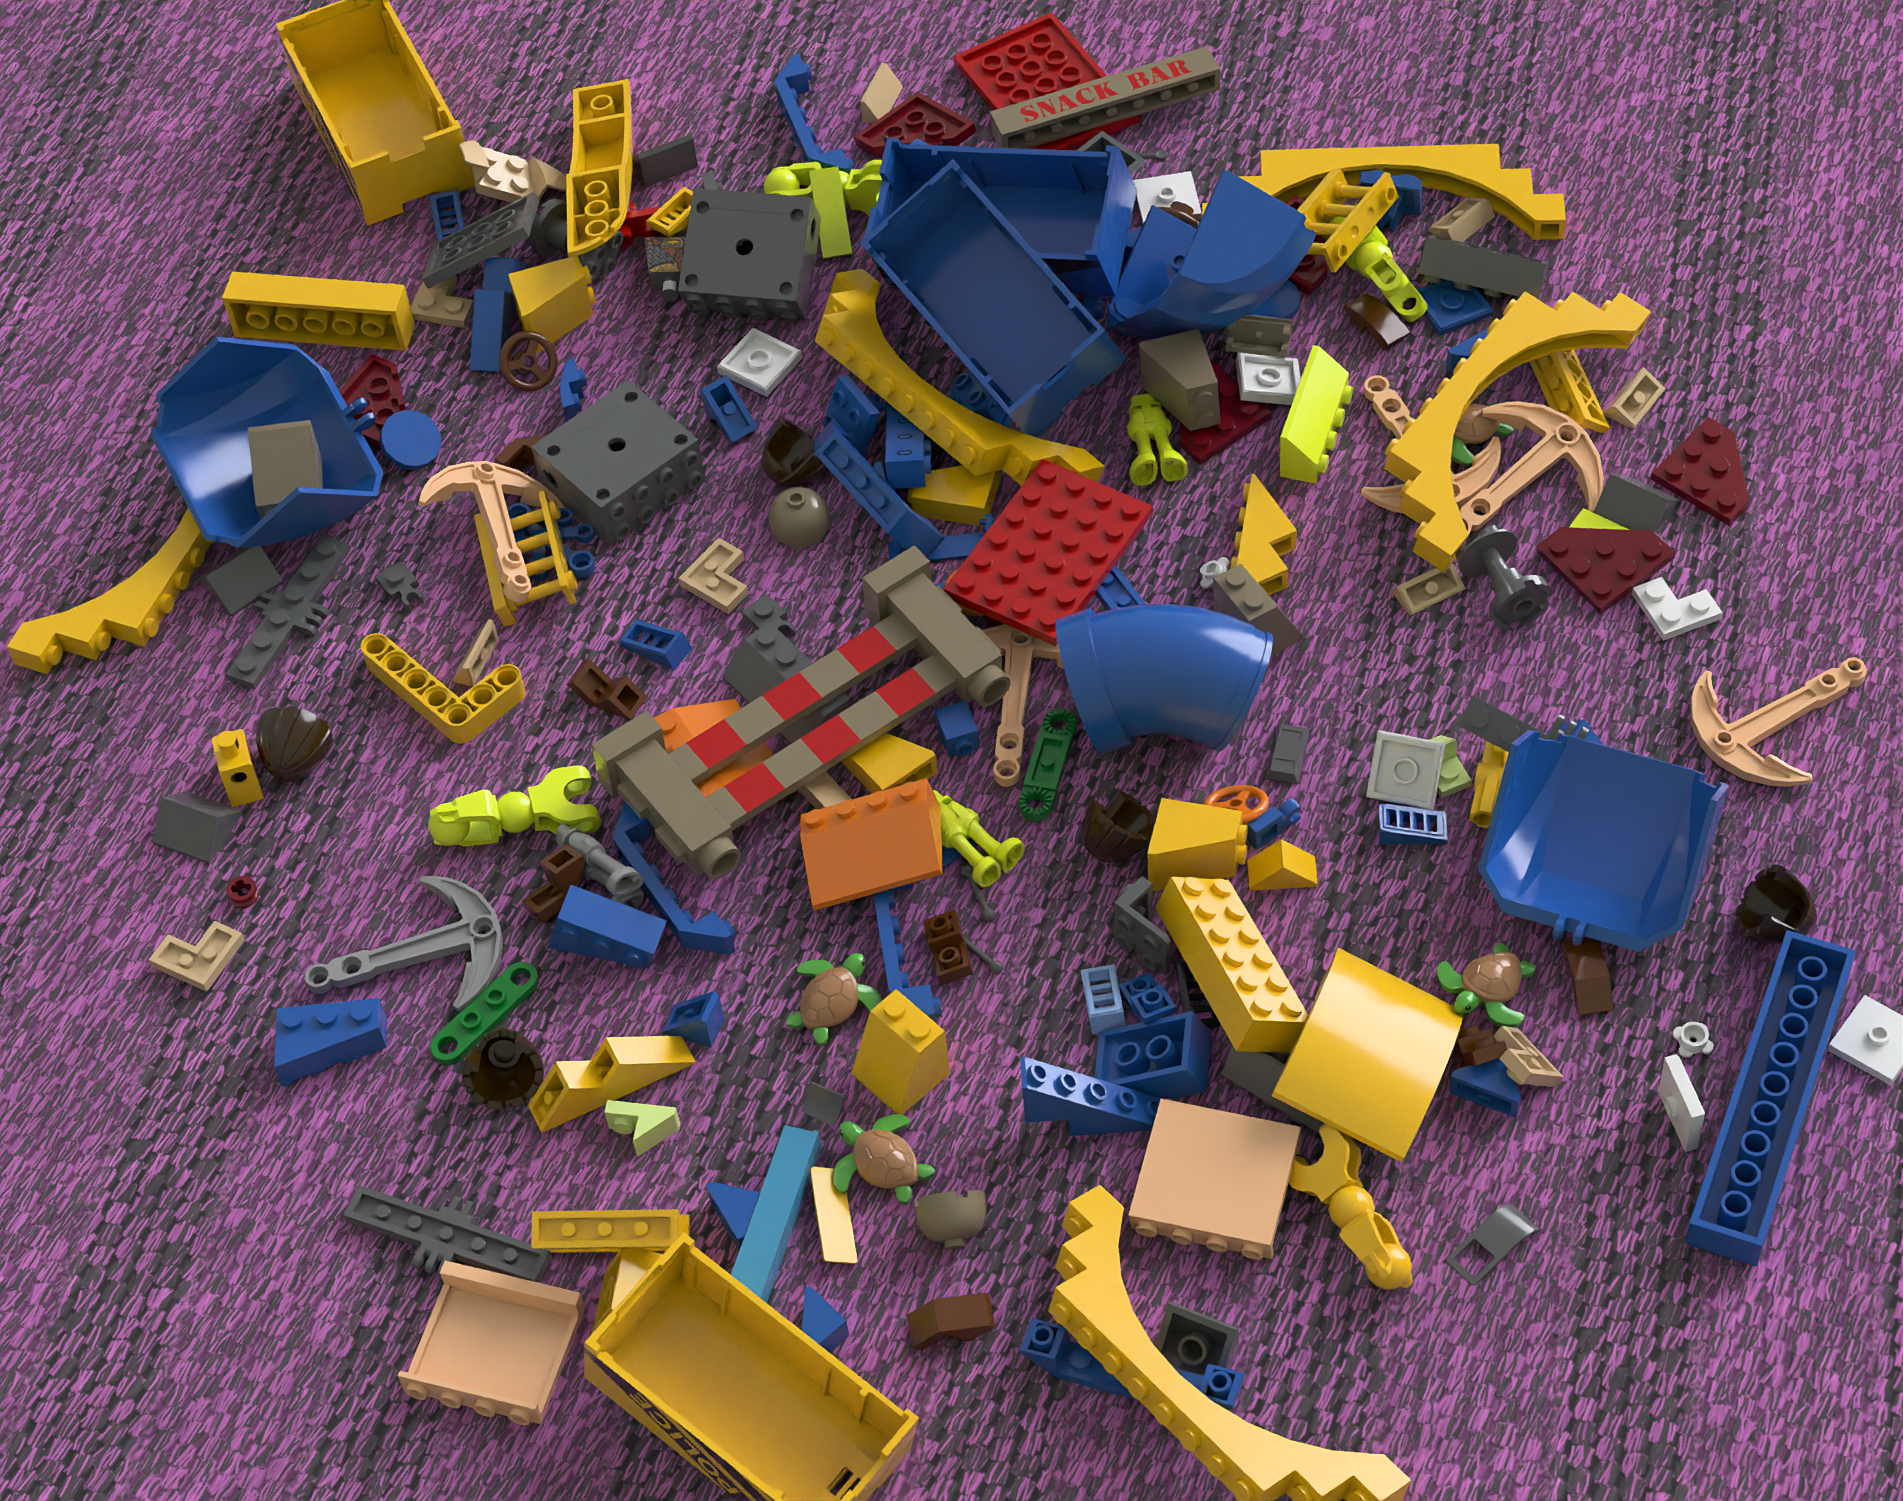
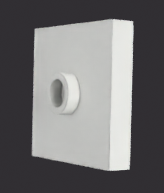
[1133,171,1202,224]
[717,328,802,397]
[1236,353,1301,405]
[1366,730,1445,810]
[1828,995,1903,1086]
[1658,1054,1705,1152]

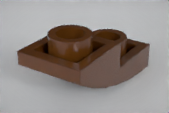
[1343,293,1410,350]
[924,910,973,985]
[1453,1025,1507,1066]

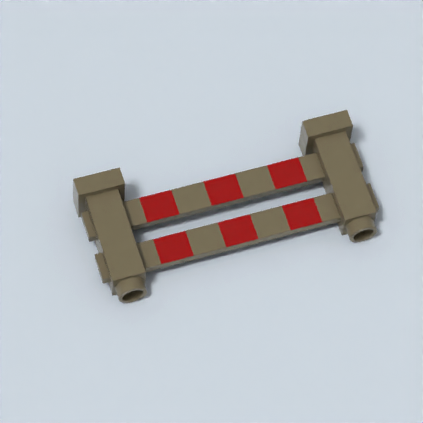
[592,545,1010,880]

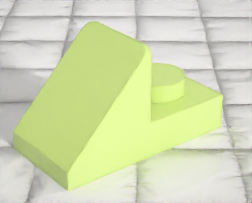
[1429,735,1472,798]
[604,1100,680,1157]

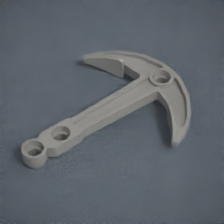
[305,876,503,1011]

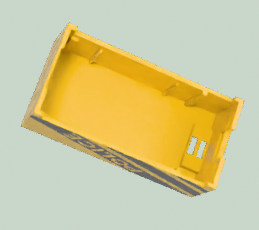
[276,0,475,226]
[584,1232,919,1501]

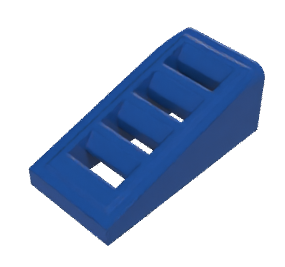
[429,189,466,241]
[618,619,692,671]
[1378,804,1448,845]

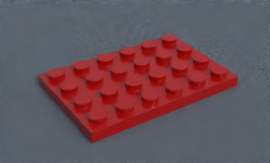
[953,12,1140,151]
[943,459,1153,647]

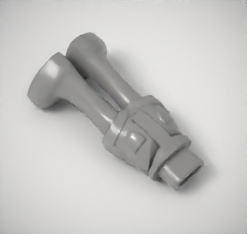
[556,824,644,909]

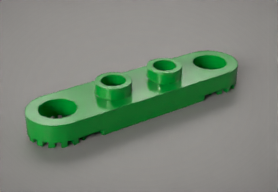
[1019,708,1076,822]
[430,962,539,1066]

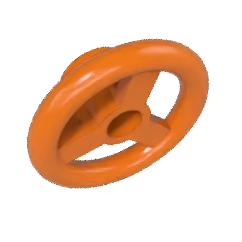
[1203,785,1269,826]

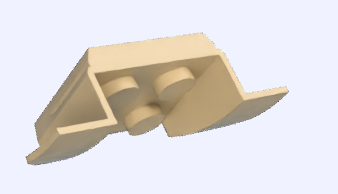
[459,140,566,203]

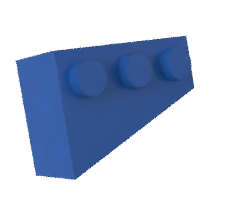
[548,885,667,968]
[274,998,387,1087]

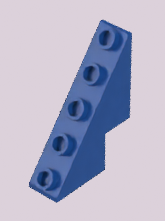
[470,257,528,373]
[1020,1057,1161,1136]

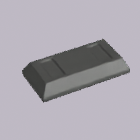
[1265,724,1310,785]

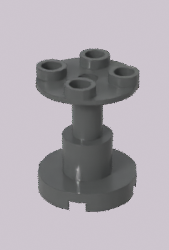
[527,199,623,281]
[1455,525,1553,630]

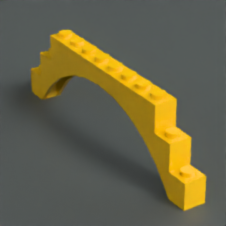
[1202,144,1566,240]
[815,268,1105,486]
[1384,291,1651,573]
[7,508,217,674]
[1048,1185,1411,1501]

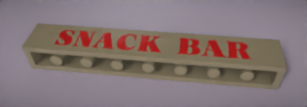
[990,46,1220,149]

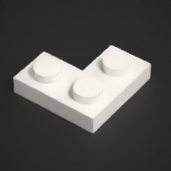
[1632,577,1722,641]

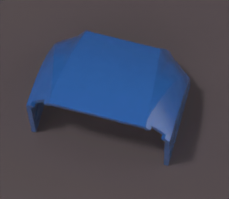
[1106,169,1316,340]
[151,337,383,547]
[1478,730,1729,952]

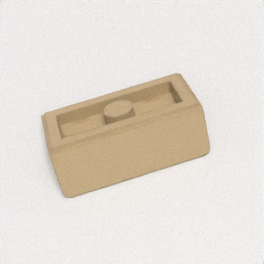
[860,63,903,123]
[1428,197,1495,242]
[1603,367,1666,429]
[1391,563,1466,616]
[452,619,499,687]
[798,771,852,809]

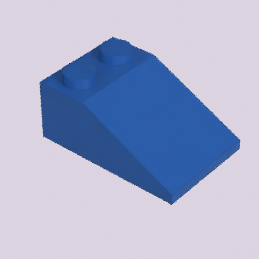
[1094,1011,1212,1099]

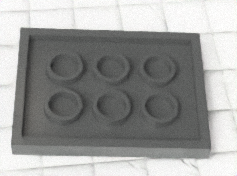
[422,191,540,289]

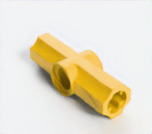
[1470,741,1509,828]

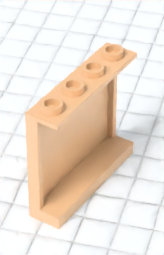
[1129,1099,1302,1260]
[398,1261,585,1425]

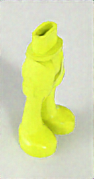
[1126,394,1188,486]
[933,790,1025,887]

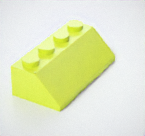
[1280,345,1353,484]

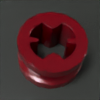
[226,876,259,908]

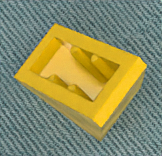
[1247,839,1318,891]

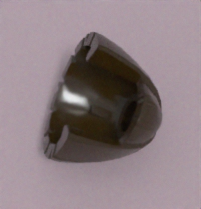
[761,416,829,487]
[256,706,333,782]
[1081,791,1156,862]
[1735,864,1817,944]
[462,1028,544,1109]

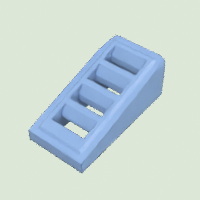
[1081,965,1126,1034]

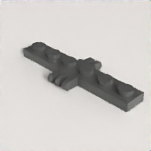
[226,535,351,690]
[1457,696,1590,752]
[343,1185,552,1283]

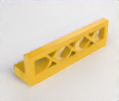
[1529,350,1610,441]

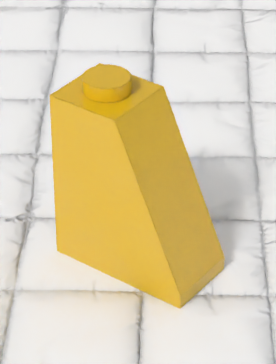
[907,465,1001,527]
[841,733,938,793]

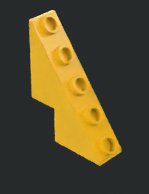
[1231,474,1297,595]
[528,1036,695,1132]

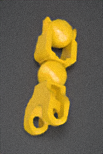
[1289,1123,1413,1290]

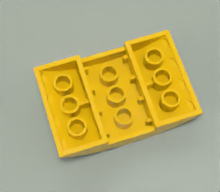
[1271,947,1463,1162]

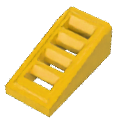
[646,187,693,237]

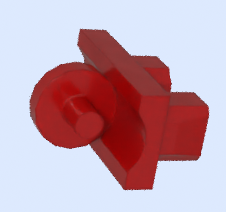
[618,202,661,249]

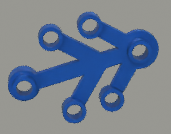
[507,503,596,581]

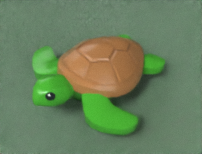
[1451,402,1513,466]
[1437,943,1536,1027]
[786,953,882,1046]
[834,1114,935,1205]

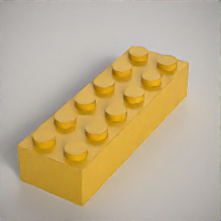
[222,272,415,351]
[1155,877,1308,1053]

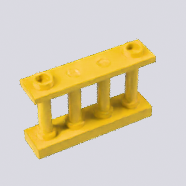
[1297,169,1399,272]
[474,490,578,627]
[532,1209,690,1253]

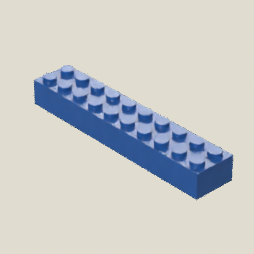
[1685,930,1856,1267]

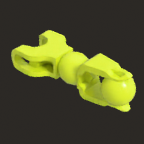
[764,160,882,216]
[1322,203,1428,322]
[428,766,601,847]

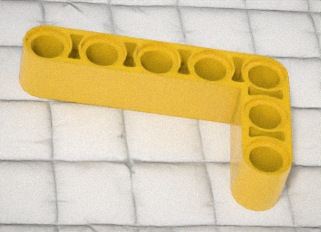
[361,633,526,744]

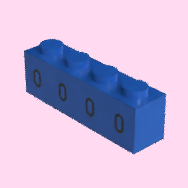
[885,402,932,489]

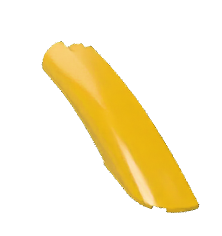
[566,79,632,257]

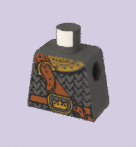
[645,237,686,301]

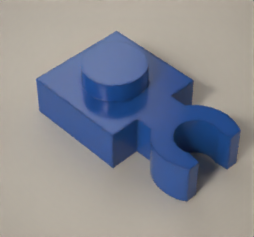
[1248,798,1301,850]

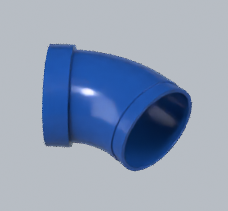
[1056,604,1273,755]

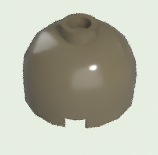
[768,487,831,549]
[913,1190,987,1249]

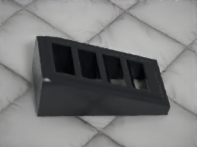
[1176,961,1220,1028]

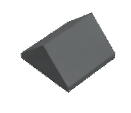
[632,134,698,187]
[1593,473,1680,533]
[197,546,283,616]
[152,791,243,864]
[1155,1302,1239,1376]

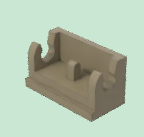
[1225,314,1293,357]

